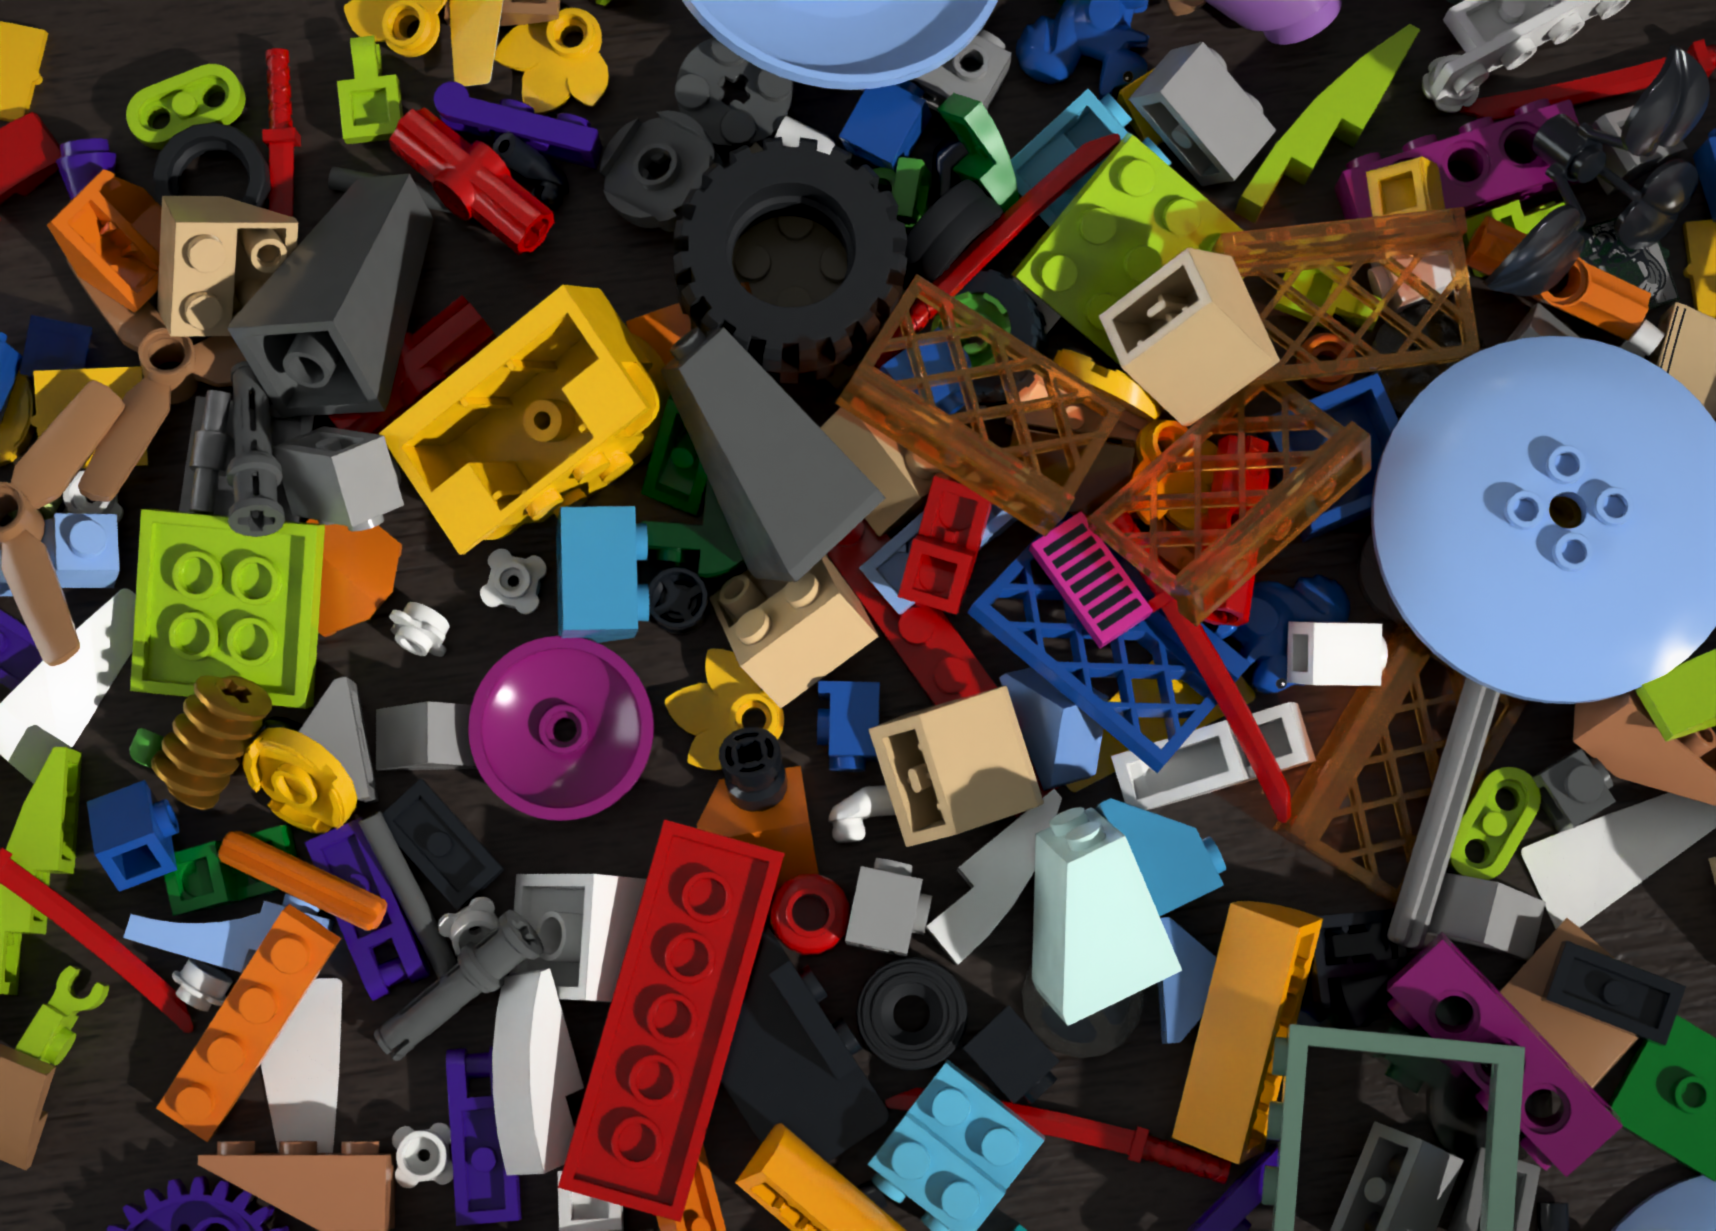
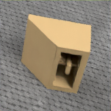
[157,196,299,337]
[1099,248,1280,426]
[820,390,985,537]
[709,554,879,709]
[868,685,1044,847]

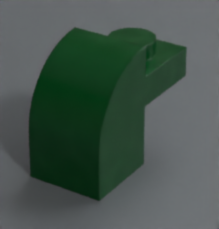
[642,478,747,583]

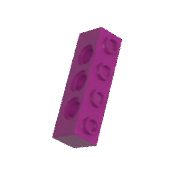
[1334,99,1581,254]
[1387,932,1623,1177]

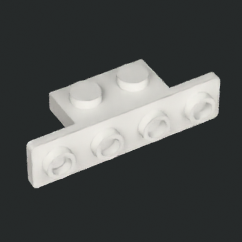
[1429,0,1631,100]

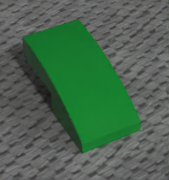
[937,93,1019,213]
[164,825,298,916]

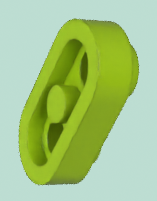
[126,64,246,150]
[1448,767,1541,880]

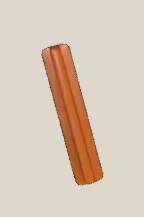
[218,831,387,931]

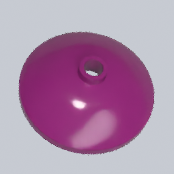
[468,636,654,821]

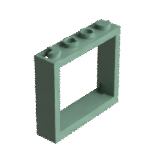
[1260,1024,1525,1231]

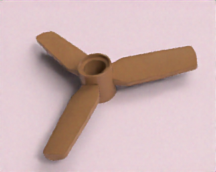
[67,259,246,502]
[0,380,125,667]

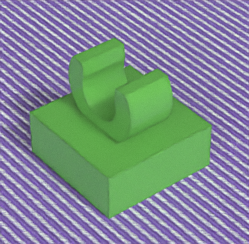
[873,157,932,233]

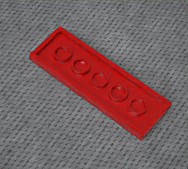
[558,819,785,1222]

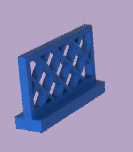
[967,510,1251,773]

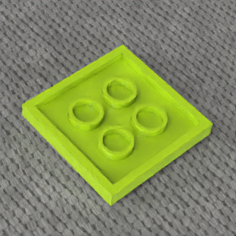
[1011,133,1266,368]
[130,508,325,709]

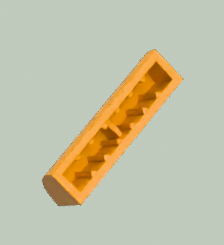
[1172,901,1323,1165]
[735,1123,907,1231]

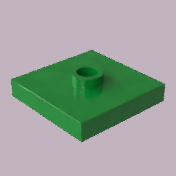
[1608,1015,1716,1182]

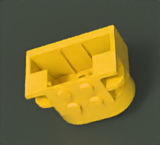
[379,284,670,555]

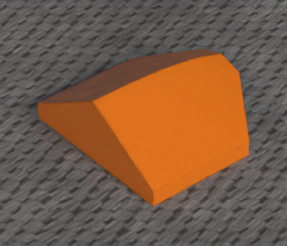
[47,169,162,313]
[306,519,402,637]
[697,766,819,895]

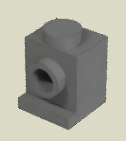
[1532,748,1616,833]

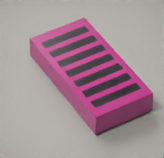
[1029,511,1153,649]

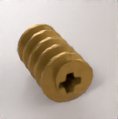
[151,675,272,810]

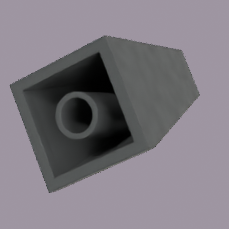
[227,173,434,417]
[660,327,886,582]

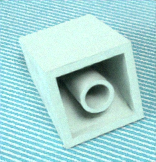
[1032,807,1182,1026]

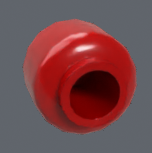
[770,873,850,955]

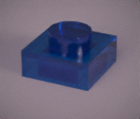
[20,315,93,378]

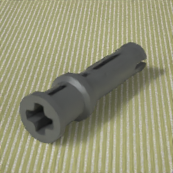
[226,361,285,537]
[374,910,544,1061]

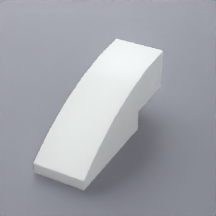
[1111,702,1316,811]
[925,789,1062,966]
[492,968,584,1176]

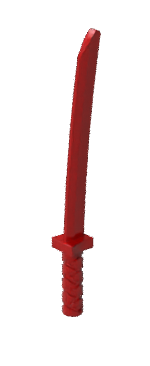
[1459,39,1716,121]
[262,48,301,217]
[864,134,1121,372]
[1107,511,1291,823]
[0,847,193,1033]
[885,1087,1232,1184]

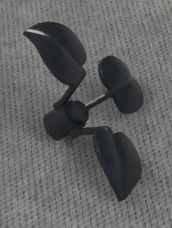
[1483,45,1710,296]

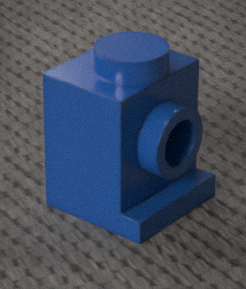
[817,681,880,772]

